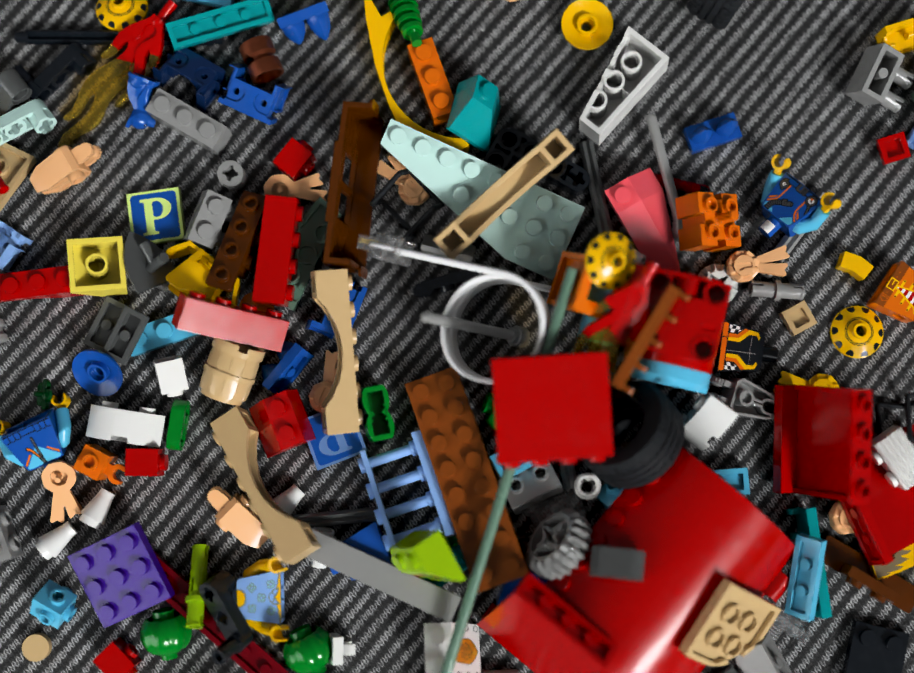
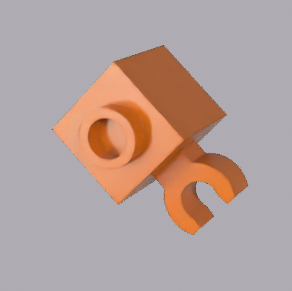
[73,444,125,485]

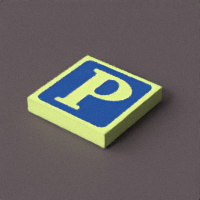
[126,187,186,244]

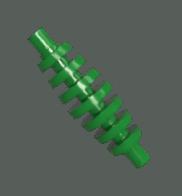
[388,0,423,47]

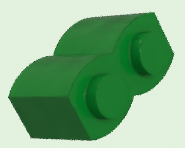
[360,384,395,443]

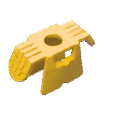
[165,240,241,305]

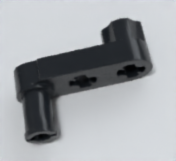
[13,42,98,102]
[199,570,253,665]

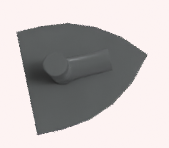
[123,231,175,294]

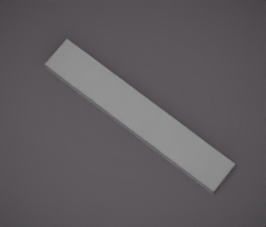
[307,528,462,623]

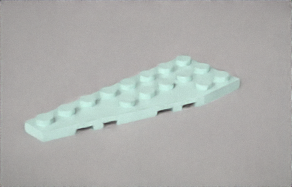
[380,119,585,280]

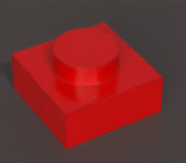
[876,131,911,165]

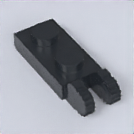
[412,269,484,298]

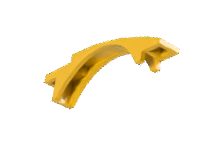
[364,0,469,153]

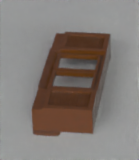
[323,99,384,279]

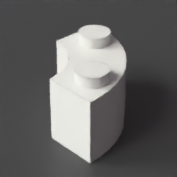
[681,392,738,451]
[85,401,166,448]

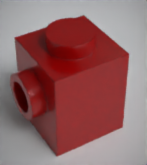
[272,137,316,181]
[125,448,169,476]
[93,637,142,673]

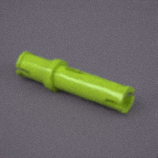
[185,544,210,629]

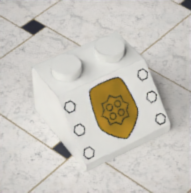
[424,622,481,673]

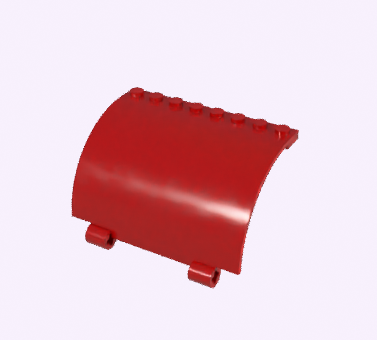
[545,448,795,673]

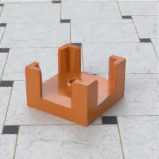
[546,251,616,318]

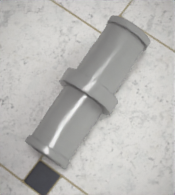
[748,280,805,301]

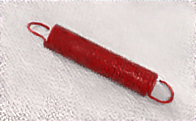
[654,173,710,193]

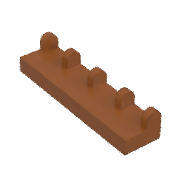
[610,284,691,395]

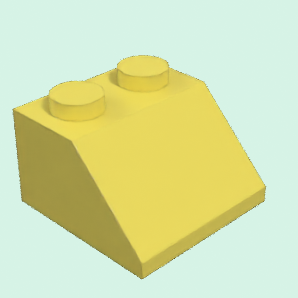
[66,236,128,297]

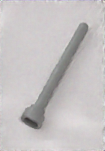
[646,114,683,238]
[420,311,530,348]

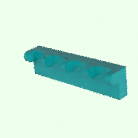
[165,0,275,51]
[786,506,832,619]

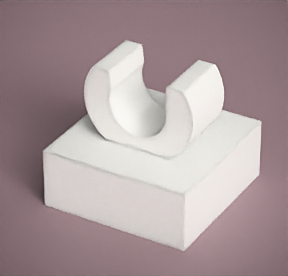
[329,633,356,666]

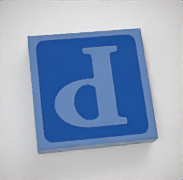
[307,413,368,470]

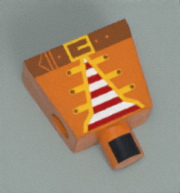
[866,261,914,323]

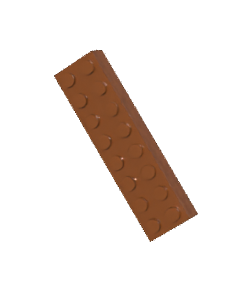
[405,367,530,593]

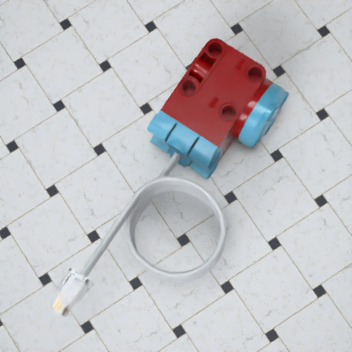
[356,232,732,395]

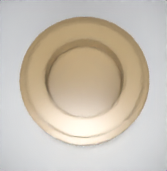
[22,633,52,662]

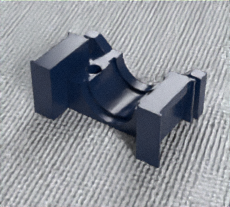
[153,48,226,112]

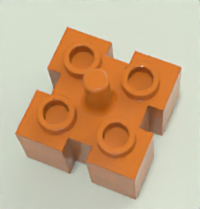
[675,191,742,252]

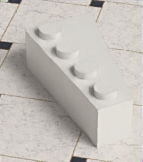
[579,26,669,146]

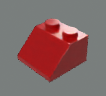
[249,389,316,458]

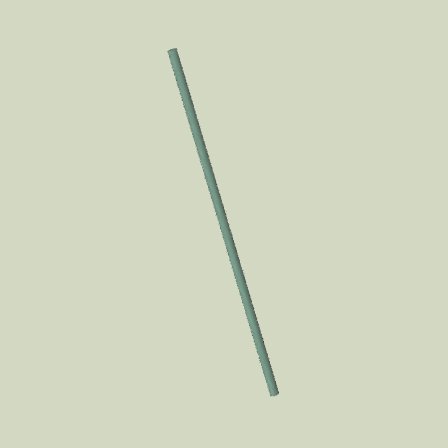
[440,267,578,673]

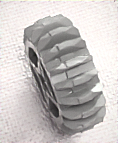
[524,507,593,581]

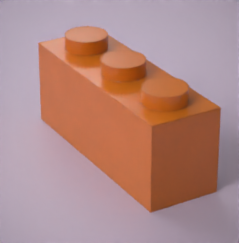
[407,37,454,127]

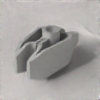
[705,376,774,419]

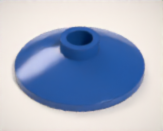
[72,349,123,397]

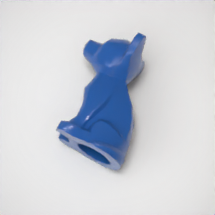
[125,71,160,129]

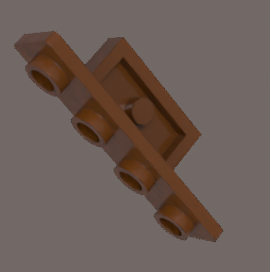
[205,191,265,292]
[824,535,914,613]

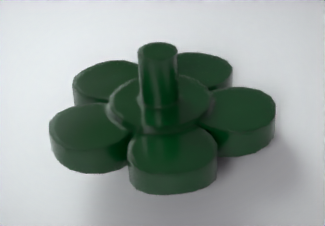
[34,379,52,410]

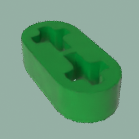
[166,399,190,451]

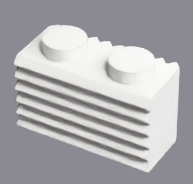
[871,425,914,490]

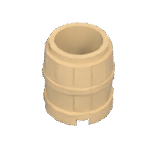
[200,338,266,406]

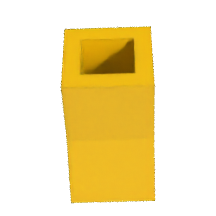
[835,251,874,282]

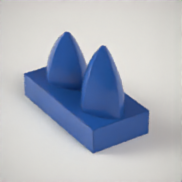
[276,0,330,45]
[683,112,742,154]
[261,341,314,394]

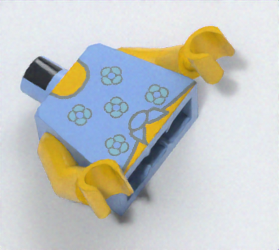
[230,556,289,642]

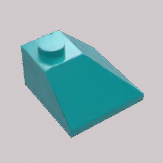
[446,74,501,153]

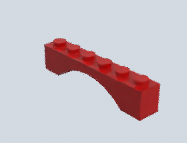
[0,265,81,302]

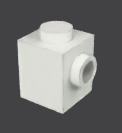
[153,354,189,397]

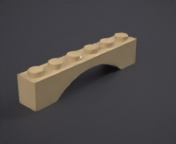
[432,128,575,259]
[310,269,363,435]
[210,406,321,565]

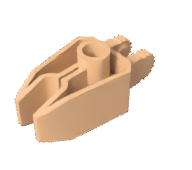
[29,142,102,195]
[207,485,269,549]

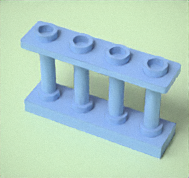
[357,430,456,552]

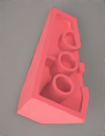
[604,168,681,272]

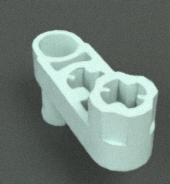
[0,99,57,146]

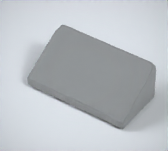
[420,234,476,263]

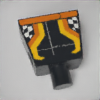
[712,321,778,373]

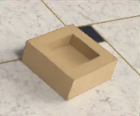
[779,300,817,336]

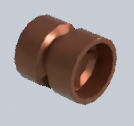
[239,35,284,85]

